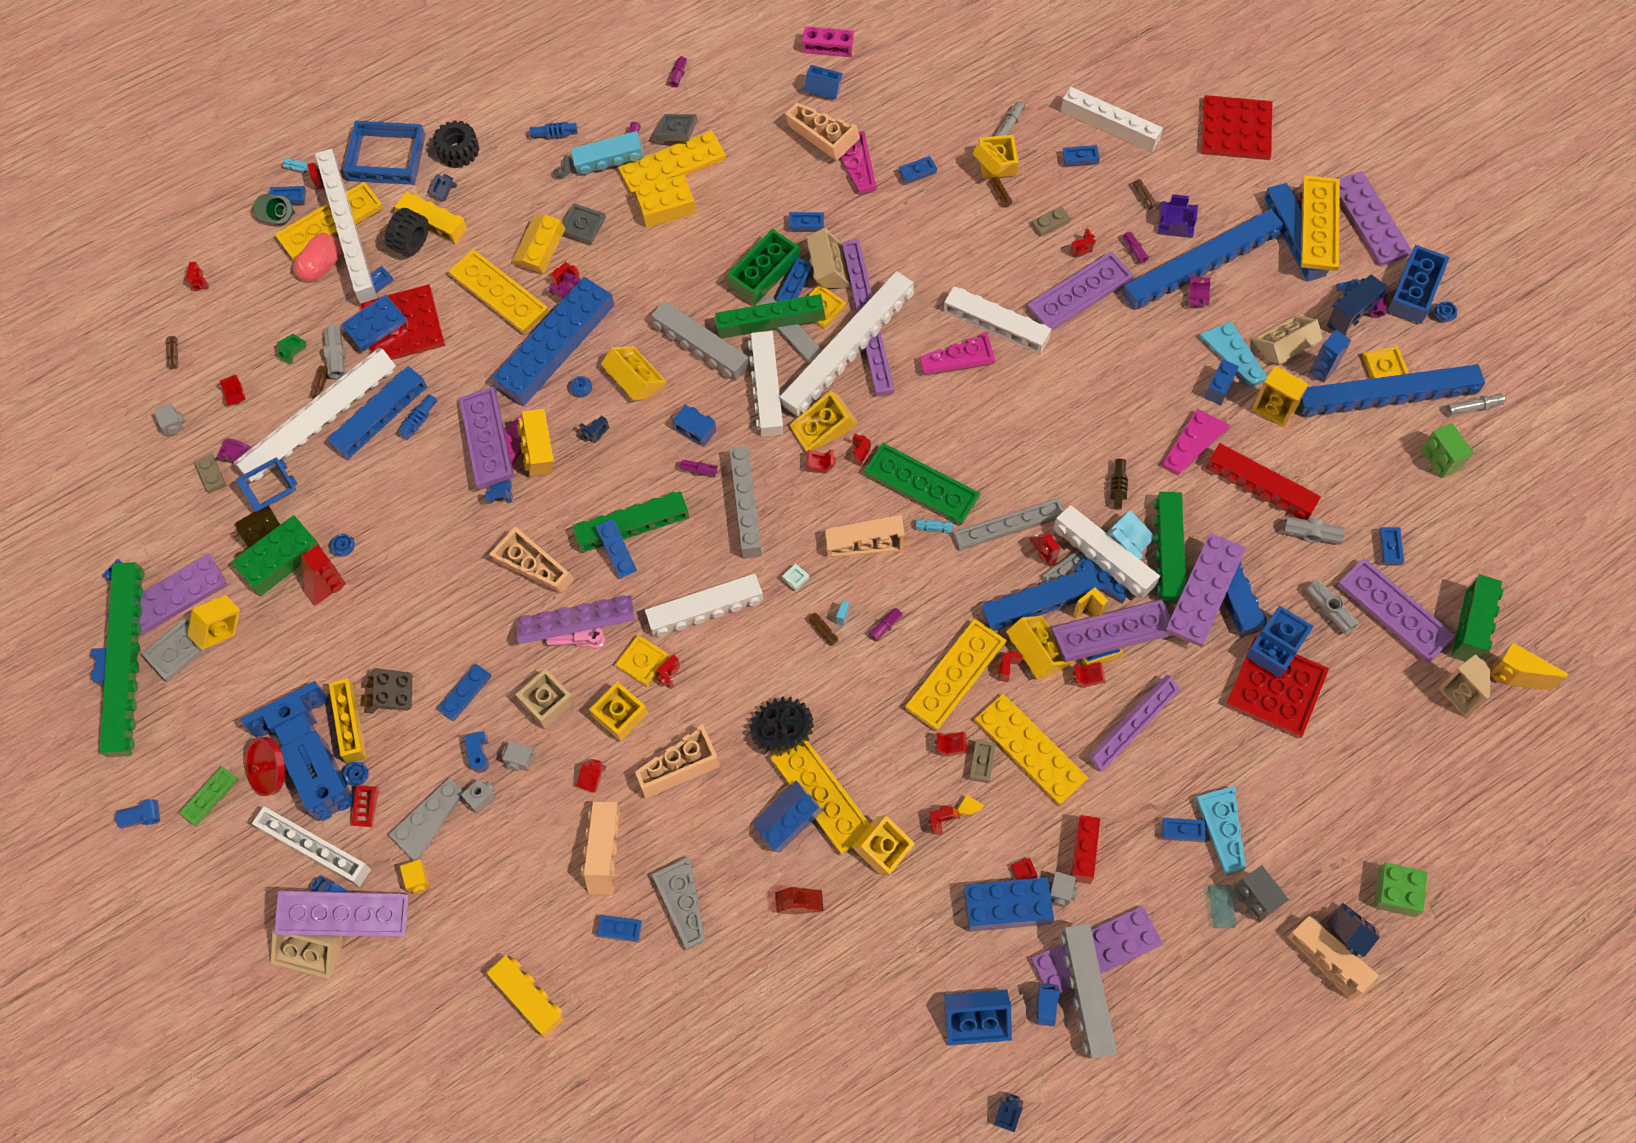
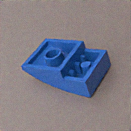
[1246,605,1314,678]

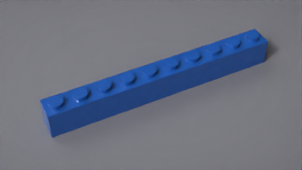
[1122,209,1283,310]
[1298,364,1485,417]

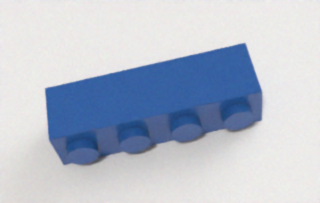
[1223,562,1267,638]

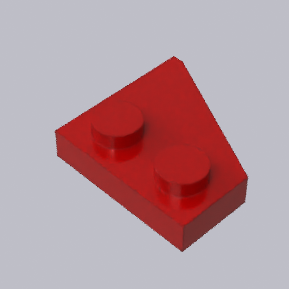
[1029,533,1060,567]

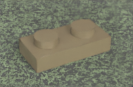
[1031,206,1071,237]
[195,454,227,494]
[969,739,996,783]

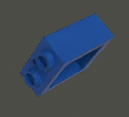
[235,457,297,512]

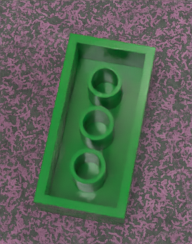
[727,228,800,305]
[231,515,322,597]
[1451,574,1504,662]

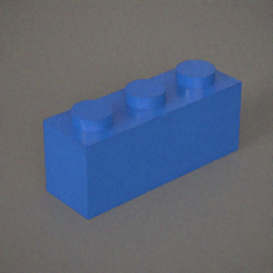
[1309,330,1351,383]

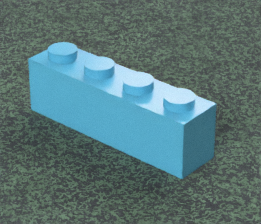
[571,131,645,175]

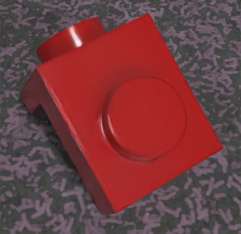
[1070,229,1096,257]
[551,261,580,286]
[219,375,246,406]
[806,449,836,474]
[997,651,1023,682]
[1073,662,1105,688]
[935,732,968,757]
[576,759,607,793]
[928,805,960,835]

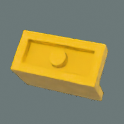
[1073,587,1108,618]

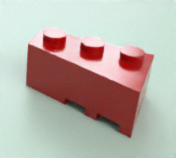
[302,545,346,606]

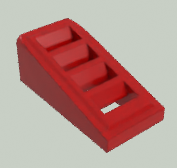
[351,785,379,827]

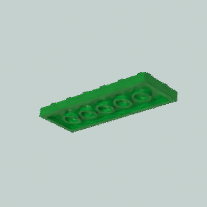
[864,443,980,526]

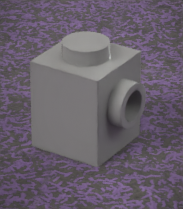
[154,404,185,437]
[502,741,536,772]
[461,779,496,814]
[1050,872,1077,907]

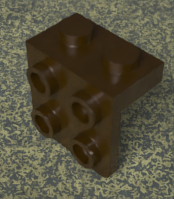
[235,505,281,547]
[363,668,412,714]

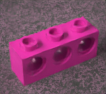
[802,26,854,57]

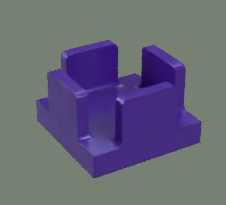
[1158,194,1198,238]

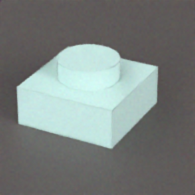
[782,563,809,591]

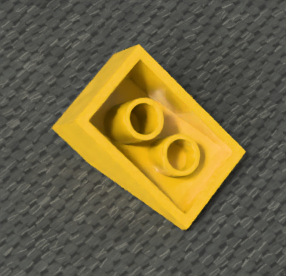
[789,390,858,452]
[1490,643,1568,691]

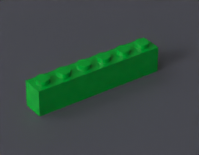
[715,294,826,339]
[573,491,689,553]
[1153,491,1186,604]

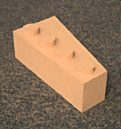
[785,103,860,161]
[825,514,905,558]
[489,527,575,594]
[635,724,720,799]
[581,802,619,895]
[1287,916,1379,1000]

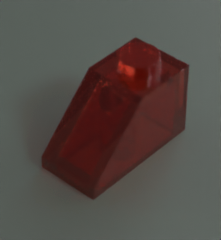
[775,887,824,915]

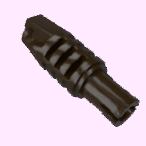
[1110,458,1128,510]

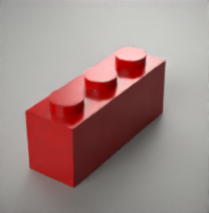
[1071,815,1100,884]

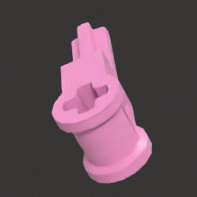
[547,628,605,649]

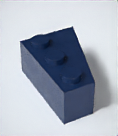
[1327,274,1388,336]
[1327,902,1380,957]

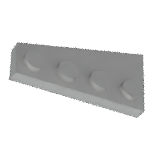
[389,778,464,861]
[652,857,706,950]

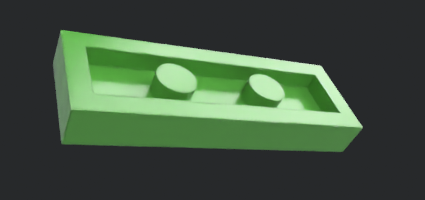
[179,766,239,826]

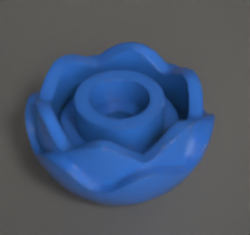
[1434,301,1457,322]
[570,376,592,397]
[331,534,355,556]
[343,762,369,786]

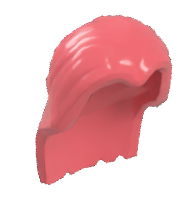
[293,233,343,282]

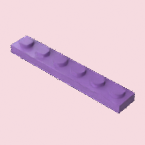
[1088,675,1180,772]

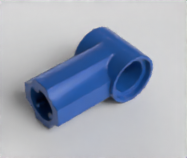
[116,799,160,829]

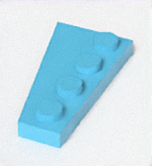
[1199,321,1267,388]
[1195,786,1246,875]

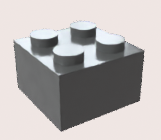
[1233,865,1289,923]

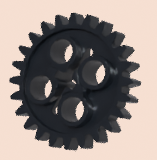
[749,696,814,756]

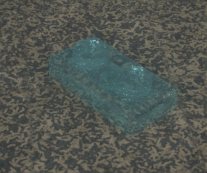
[1208,885,1236,929]

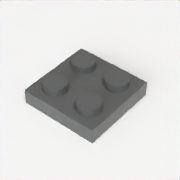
[655,114,698,142]
[563,203,606,245]

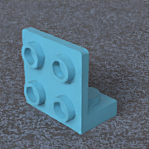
[1107,510,1155,560]

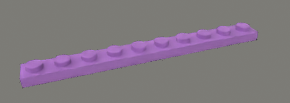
[842,239,894,396]

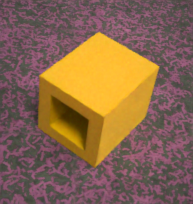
[400,859,430,894]

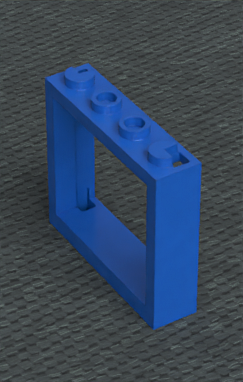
[343,121,426,185]

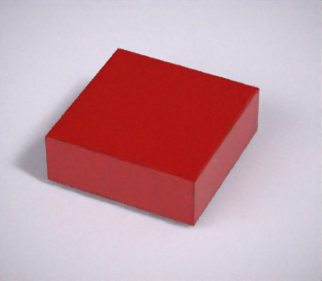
[1010,857,1038,880]

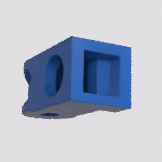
[91,648,107,687]
[464,731,489,773]
[1037,983,1060,1026]

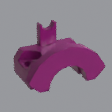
[547,273,581,299]
[1189,276,1211,308]
[216,438,252,462]

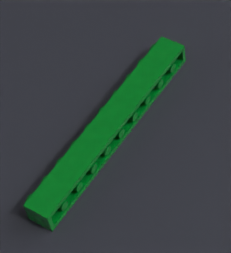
[100,562,145,757]

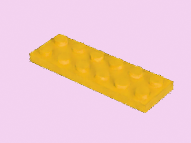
[618,130,726,197]
[1301,175,1340,271]
[275,182,384,261]
[448,249,549,334]
[905,619,1007,732]
[974,694,1088,806]
[771,740,870,856]

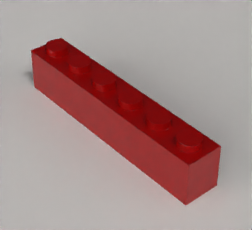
[1206,443,1322,520]

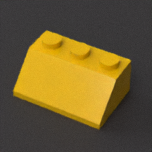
[512,214,566,275]
[601,346,667,400]
[1006,615,1074,679]

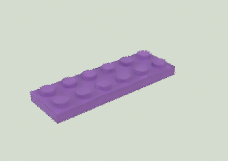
[1339,171,1412,267]
[1027,251,1134,331]
[459,386,514,489]
[1165,532,1246,647]
[105,554,228,637]
[1337,558,1456,664]
[517,595,635,644]
[1051,600,1172,663]
[274,890,409,937]
[1031,906,1163,994]

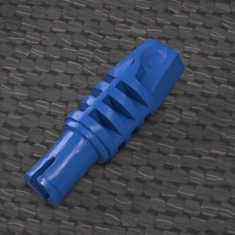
[530,122,578,139]
[398,394,438,440]

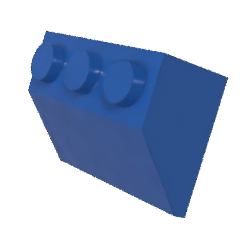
[753,780,824,853]
[944,989,1012,1046]

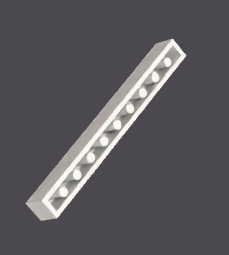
[315,149,377,304]
[780,271,914,417]
[233,348,396,482]

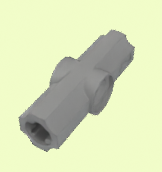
[323,325,346,379]
[1283,516,1345,545]
[1306,579,1359,634]

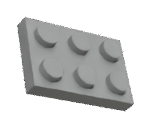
[142,615,208,682]

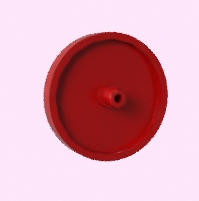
[245,737,285,796]

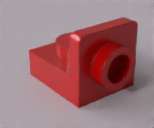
[307,162,325,190]
[185,261,209,290]
[852,434,871,467]
[656,654,680,689]

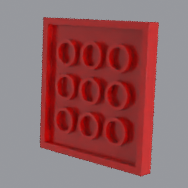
[1201,95,1273,160]
[360,284,446,360]
[1225,637,1329,738]

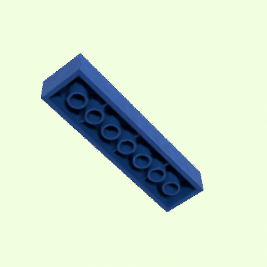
[492,277,615,407]

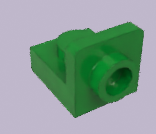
[277,334,306,364]

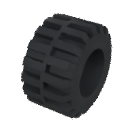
[433,120,479,168]
[384,207,429,257]

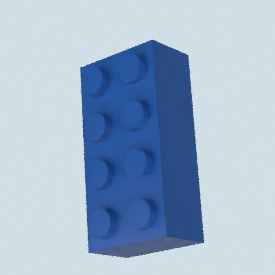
[1387,244,1450,324]
[963,877,1054,932]

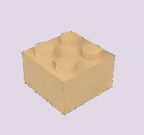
[515,668,575,729]

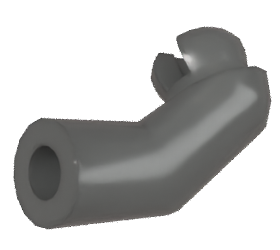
[554,157,572,179]

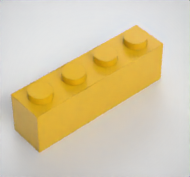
[394,191,467,245]
[329,678,367,764]
[487,955,564,1038]

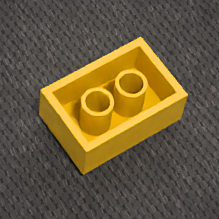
[634,174,696,228]
[1252,366,1309,427]
[517,409,554,477]

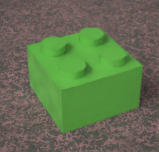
[1421,423,1474,478]
[1374,862,1428,918]

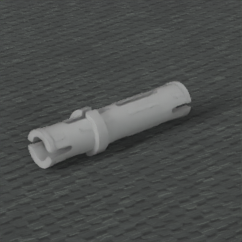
[995,101,1025,136]
[1446,393,1505,416]

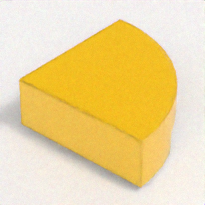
[958,795,984,816]

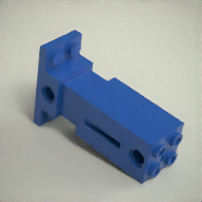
[241,681,354,822]

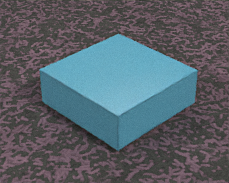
[836,600,850,626]

